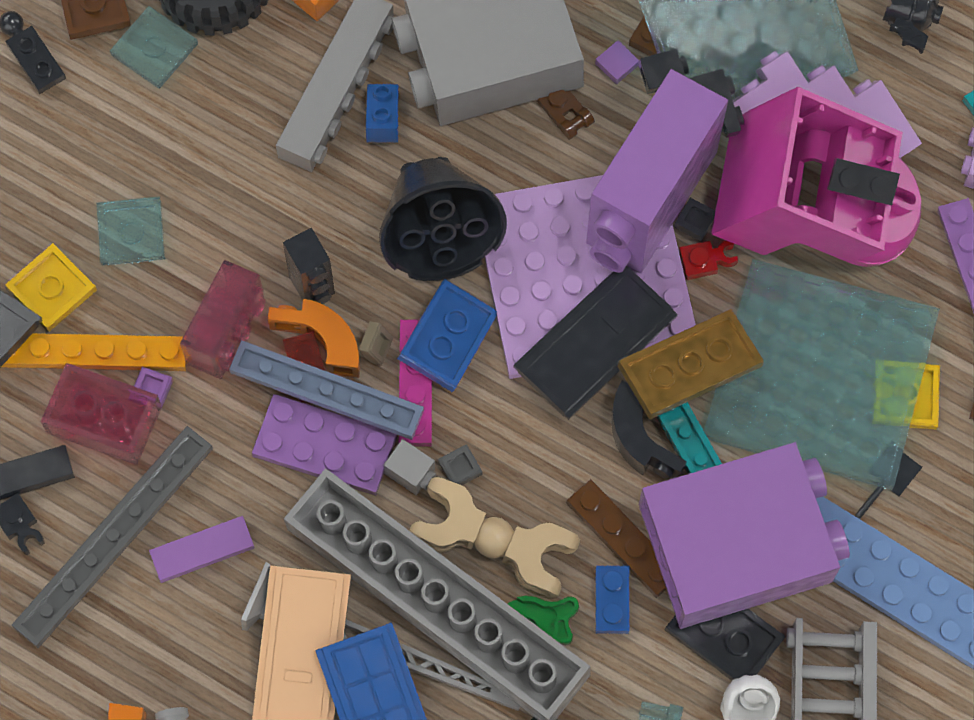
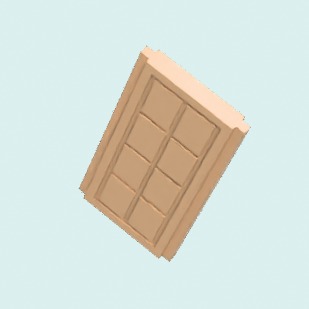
[252,565,351,720]

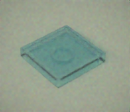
[110,6,198,89]
[96,197,165,266]

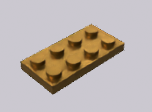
[618,309,764,419]

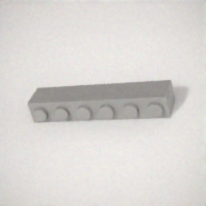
[276,0,394,172]

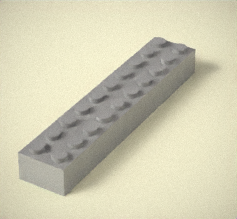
[284,468,590,720]

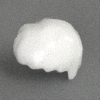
[720,674,780,720]

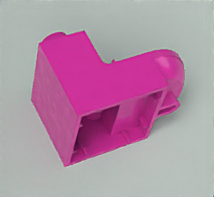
[712,87,921,267]

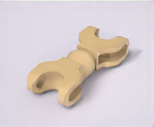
[409,477,580,598]

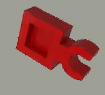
[679,241,738,281]

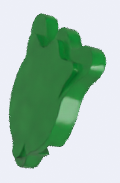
[508,595,579,645]

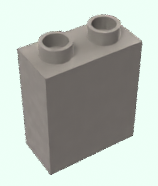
[391,0,584,126]

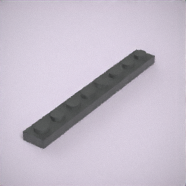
[11,426,213,649]

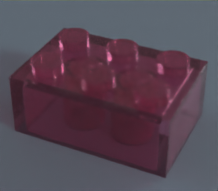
[180,259,266,379]
[41,363,162,465]

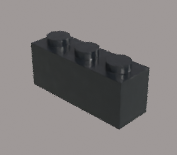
[283,227,335,304]

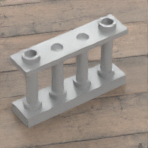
[786,618,877,720]

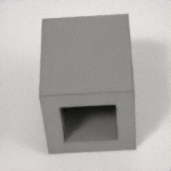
[384,439,437,496]

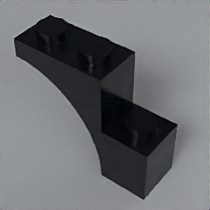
[638,48,744,138]

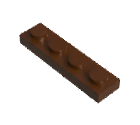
[566,479,667,598]

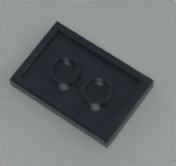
[665,609,786,680]

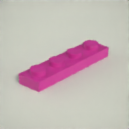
[399,320,432,447]

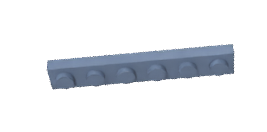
[229,340,424,440]

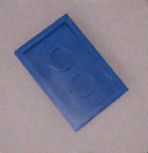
[397,279,497,392]

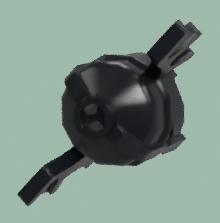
[883,0,944,54]

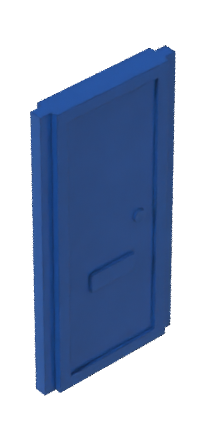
[315,622,427,720]

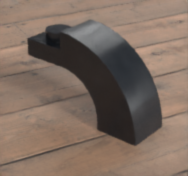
[611,380,687,480]

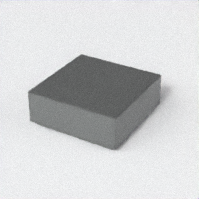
[438,444,483,485]

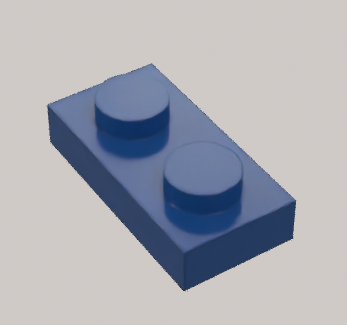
[595,565,630,634]

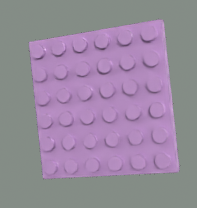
[484,175,696,379]

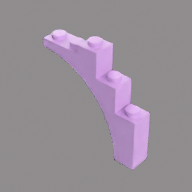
[732,50,922,158]

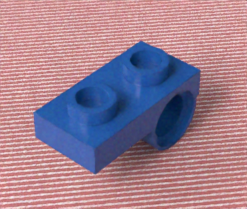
[366,84,399,143]

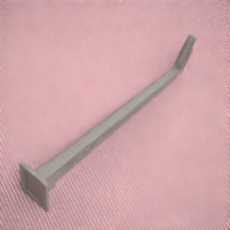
[241,562,522,711]

